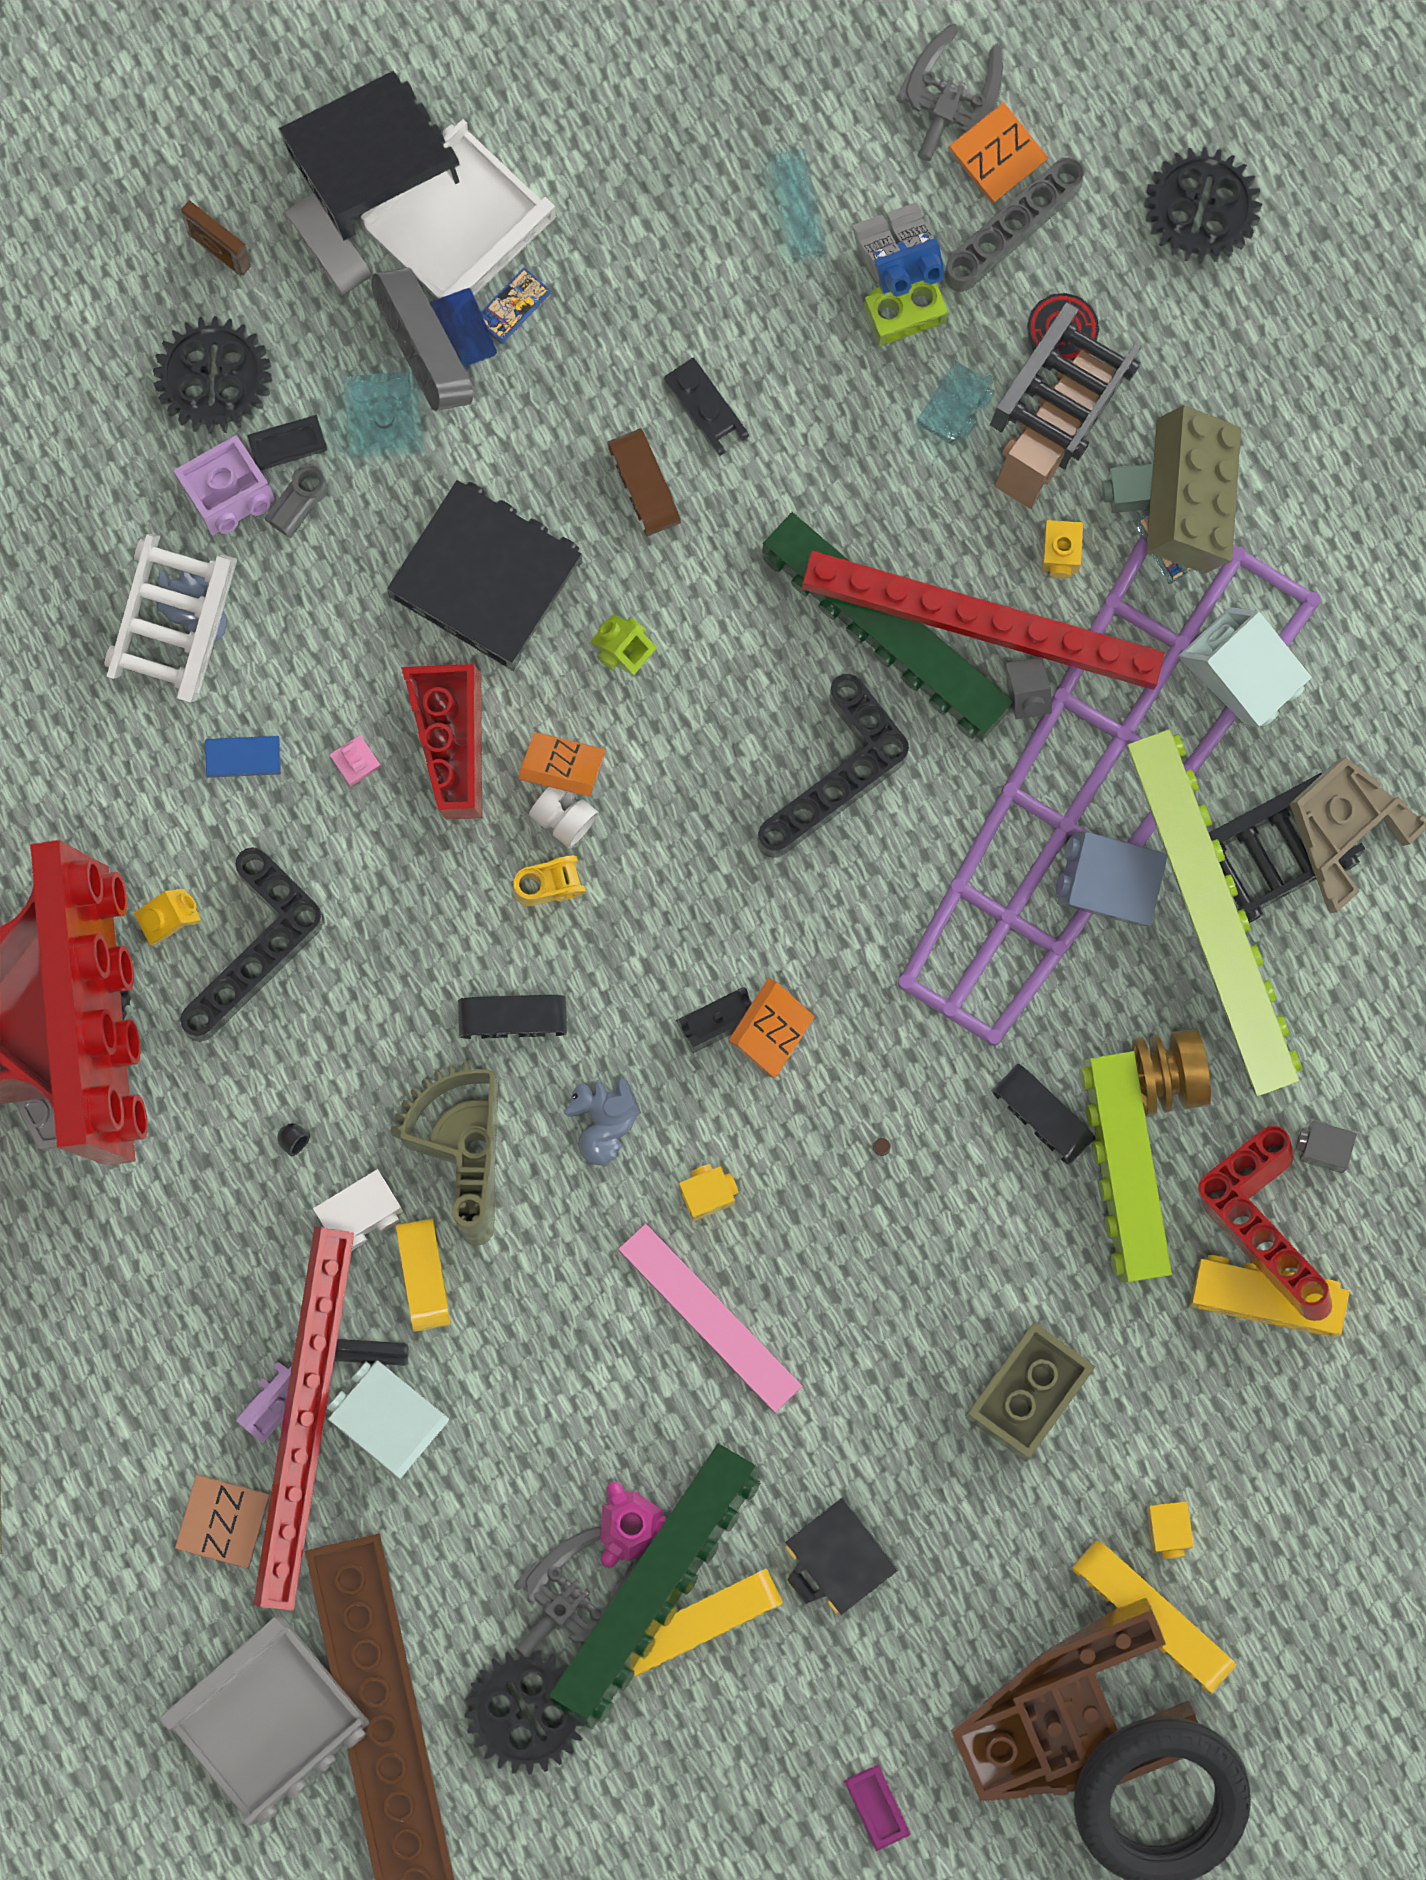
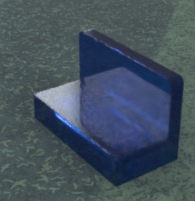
[430,288,497,372]

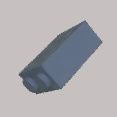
[1056,832,1167,926]

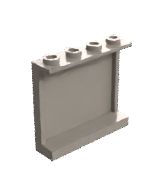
[159,1617,370,1826]

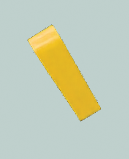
[1071,1540,1237,1695]
[632,1569,784,1677]

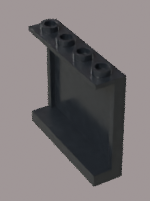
[278,70,460,241]
[387,480,582,671]

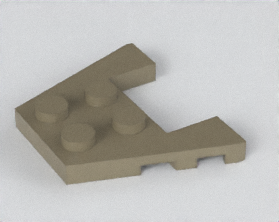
[1290,758,1426,913]

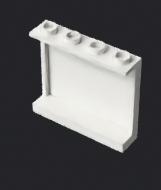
[360,119,556,315]

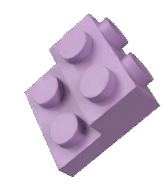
[173,435,276,536]

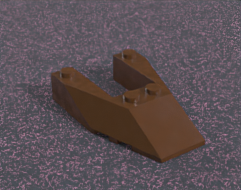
[951,1598,1198,1801]

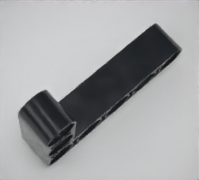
[758,674,909,858]
[180,847,323,1042]

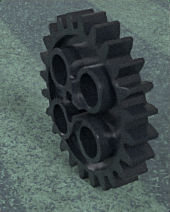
[1144,147,1262,264]
[153,316,272,434]
[464,1650,585,1775]

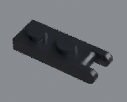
[664,357,750,457]

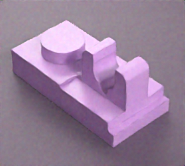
[236,1363,291,1444]

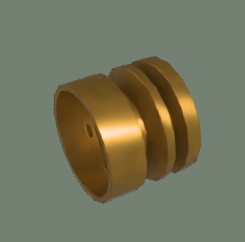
[1132,1028,1211,1116]

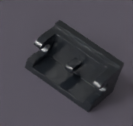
[676,987,752,1053]

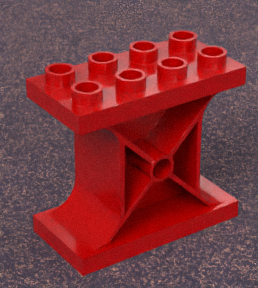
[0,840,148,1166]

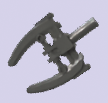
[896,24,1003,161]
[514,1527,638,1659]

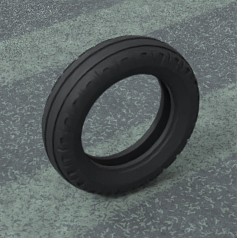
[1074,1716,1251,1880]

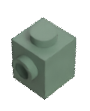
[1102,464,1153,513]

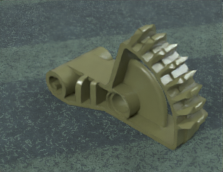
[390,1061,499,1246]

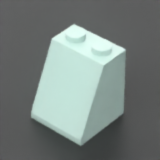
[1178,607,1312,727]
[327,1360,450,1479]

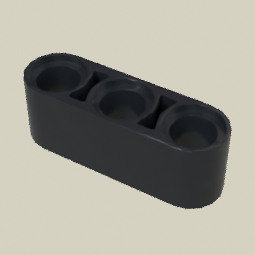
[458,995,567,1039]
[991,1064,1096,1165]

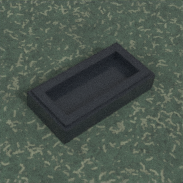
[247,414,328,471]

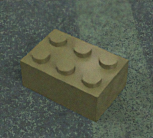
[965,1322,1096,1462]

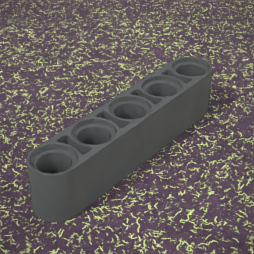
[945,157,1084,292]
[371,267,473,411]

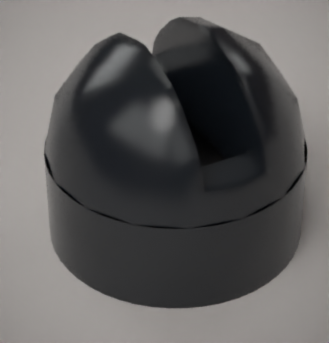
[277,1123,310,1157]

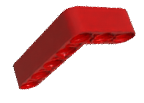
[1198,1126,1333,1321]

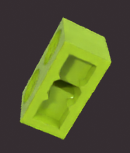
[864,280,948,347]

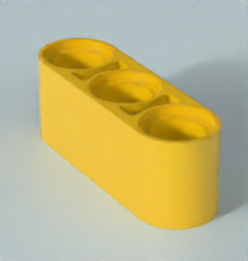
[396,1218,451,1332]

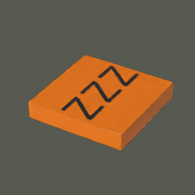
[947,102,1049,204]
[519,732,606,796]
[728,978,815,1079]

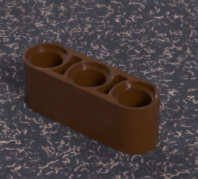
[607,428,681,537]

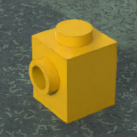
[1042,520,1083,579]
[679,1164,739,1222]

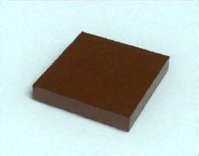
[181,200,251,276]

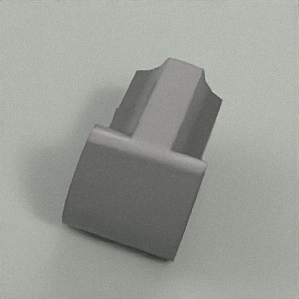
[265,464,328,538]

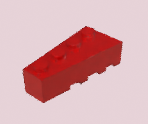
[401,664,482,820]

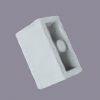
[313,1169,403,1250]

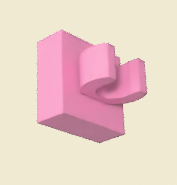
[329,735,381,787]

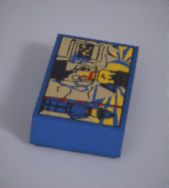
[475,267,551,345]

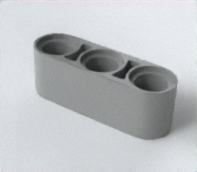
[283,193,372,296]

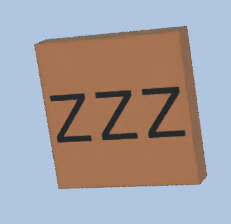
[175,1475,270,1569]

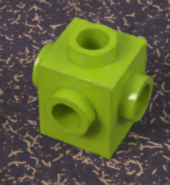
[590,614,657,675]

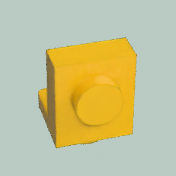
[133,889,201,945]

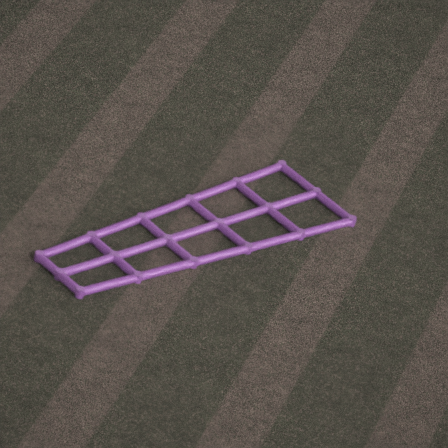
[898,530,1321,1046]

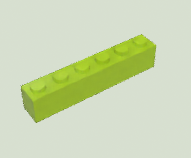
[1079,1051,1172,1282]

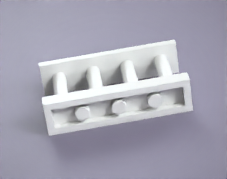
[104,533,238,702]

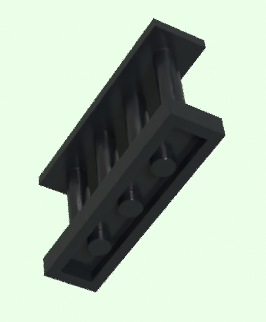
[990,302,1142,470]
[1209,773,1365,923]

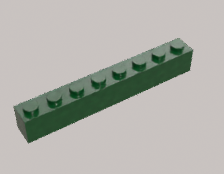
[762,512,1013,741]
[549,1443,760,1730]

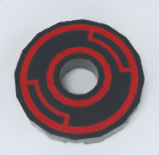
[1027,293,1099,361]

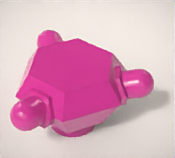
[600,1481,666,1568]

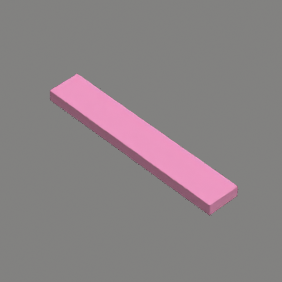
[618,1223,802,1413]

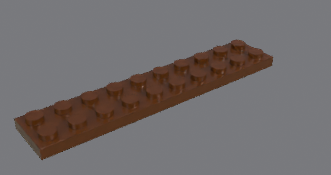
[305,1534,455,1880]

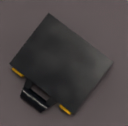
[785,1497,899,1615]

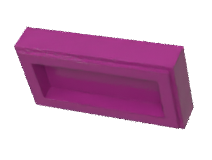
[844,1764,911,1851]

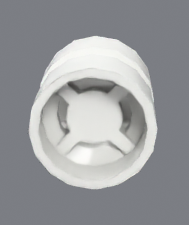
[529,787,599,849]

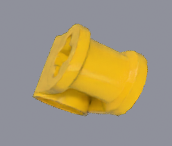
[513,855,586,906]

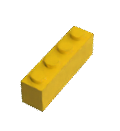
[1189,1255,1350,1338]

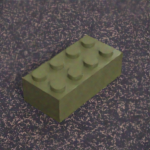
[1147,405,1241,574]

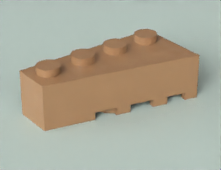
[994,350,1116,509]

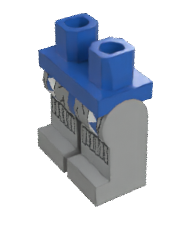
[852,202,945,297]

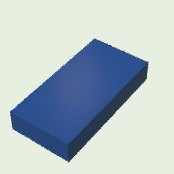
[205,736,281,778]

